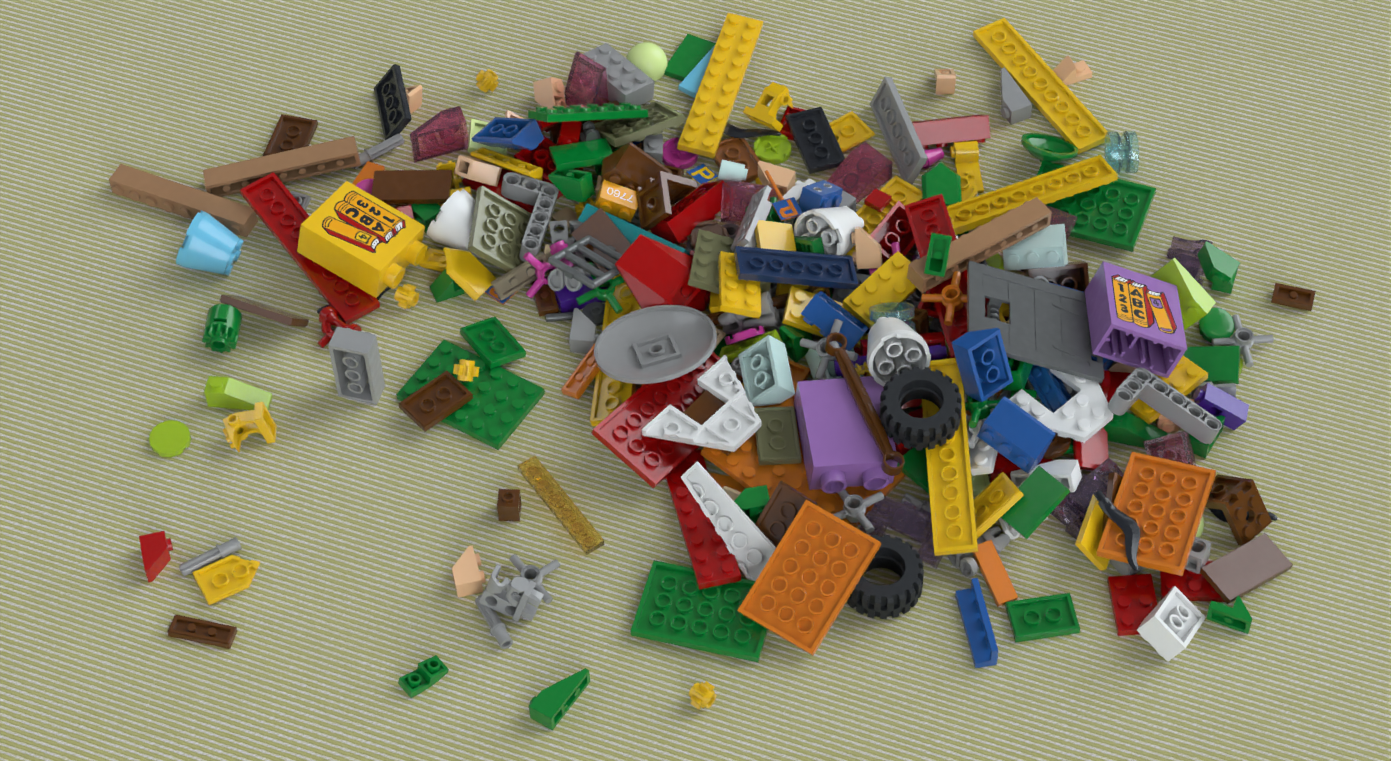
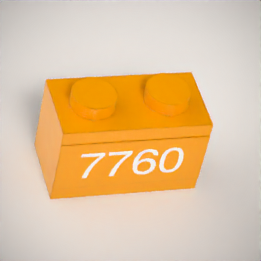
[594,180,638,222]

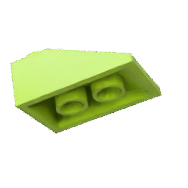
[1149,258,1216,331]

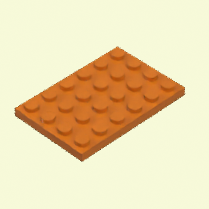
[1097,452,1216,576]
[737,500,881,656]

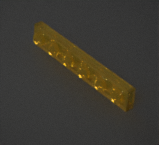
[517,456,604,555]

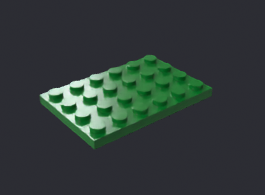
[1037,160,1156,252]
[396,340,545,450]
[631,560,768,663]

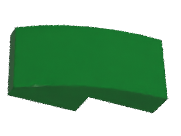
[398,655,449,698]

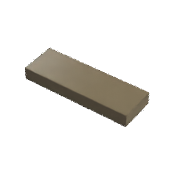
[491,252,550,301]

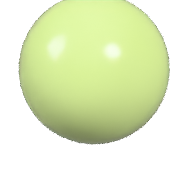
[626,42,667,81]

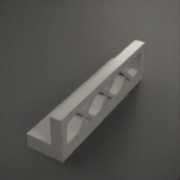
[731,185,772,252]

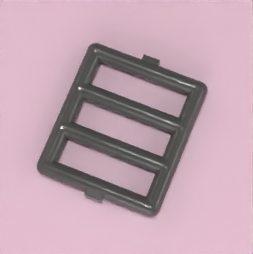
[548,235,622,289]

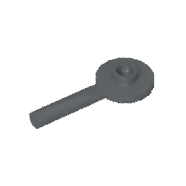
[546,302,605,326]

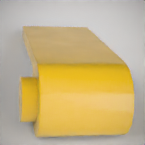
[950,141,984,193]

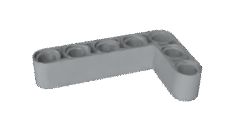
[501,172,559,262]
[1108,367,1222,444]

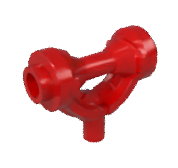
[318,306,362,348]

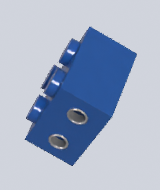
[794,180,843,223]

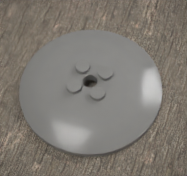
[594,305,717,384]

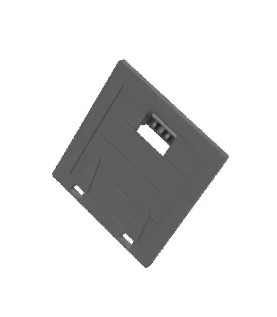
[967,261,1104,383]

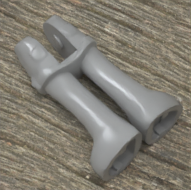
[548,262,600,292]
[718,291,781,335]
[947,526,1010,577]

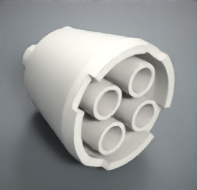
[427,189,478,257]
[794,206,864,256]
[867,317,931,386]

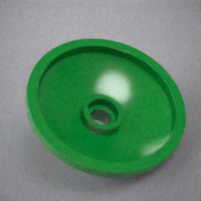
[1021,133,1078,163]

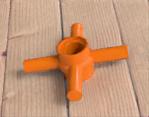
[921,271,967,326]

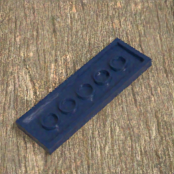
[734,246,858,290]

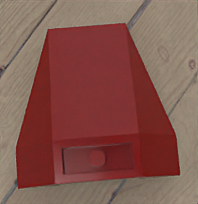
[615,234,701,309]

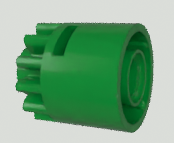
[202,304,242,353]

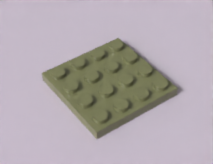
[594,101,686,148]
[468,186,541,285]
[688,229,771,294]

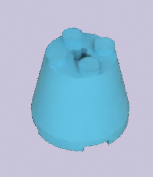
[176,210,244,276]

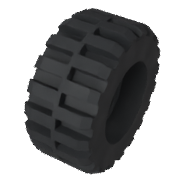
[880,367,962,451]
[847,534,924,619]

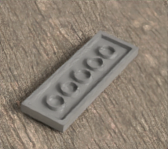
[870,76,928,185]

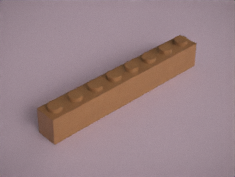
[203,136,361,197]
[109,164,258,238]
[907,197,1052,293]

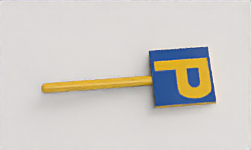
[686,163,718,184]

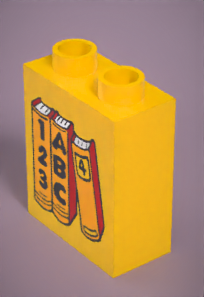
[297,181,428,298]

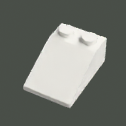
[1137,586,1206,662]

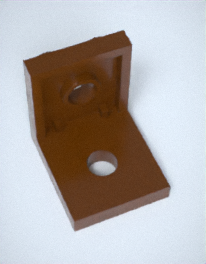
[636,171,697,231]
[1205,474,1272,546]

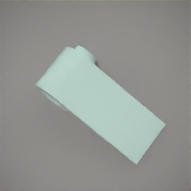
[717,159,748,193]

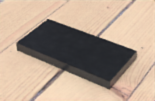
[374,64,412,140]
[785,107,846,174]

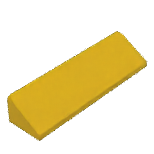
[470,147,543,181]

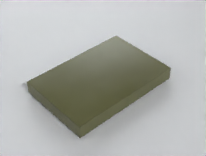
[754,406,801,465]

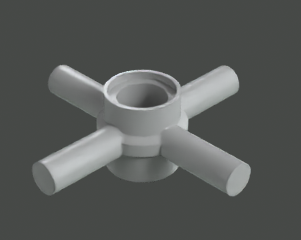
[1211,314,1274,367]
[800,319,858,380]
[833,489,884,533]
[509,554,560,604]

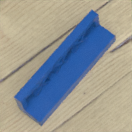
[1028,364,1072,413]
[955,578,998,668]

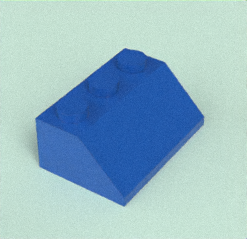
[471,117,544,150]
[801,291,869,351]
[951,328,1013,402]
[977,396,1056,474]

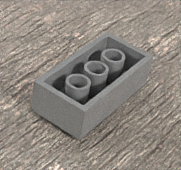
[576,43,655,105]
[328,327,385,405]

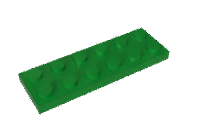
[528,102,648,122]

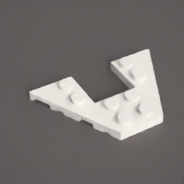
[642,355,761,452]
[1009,369,1113,443]

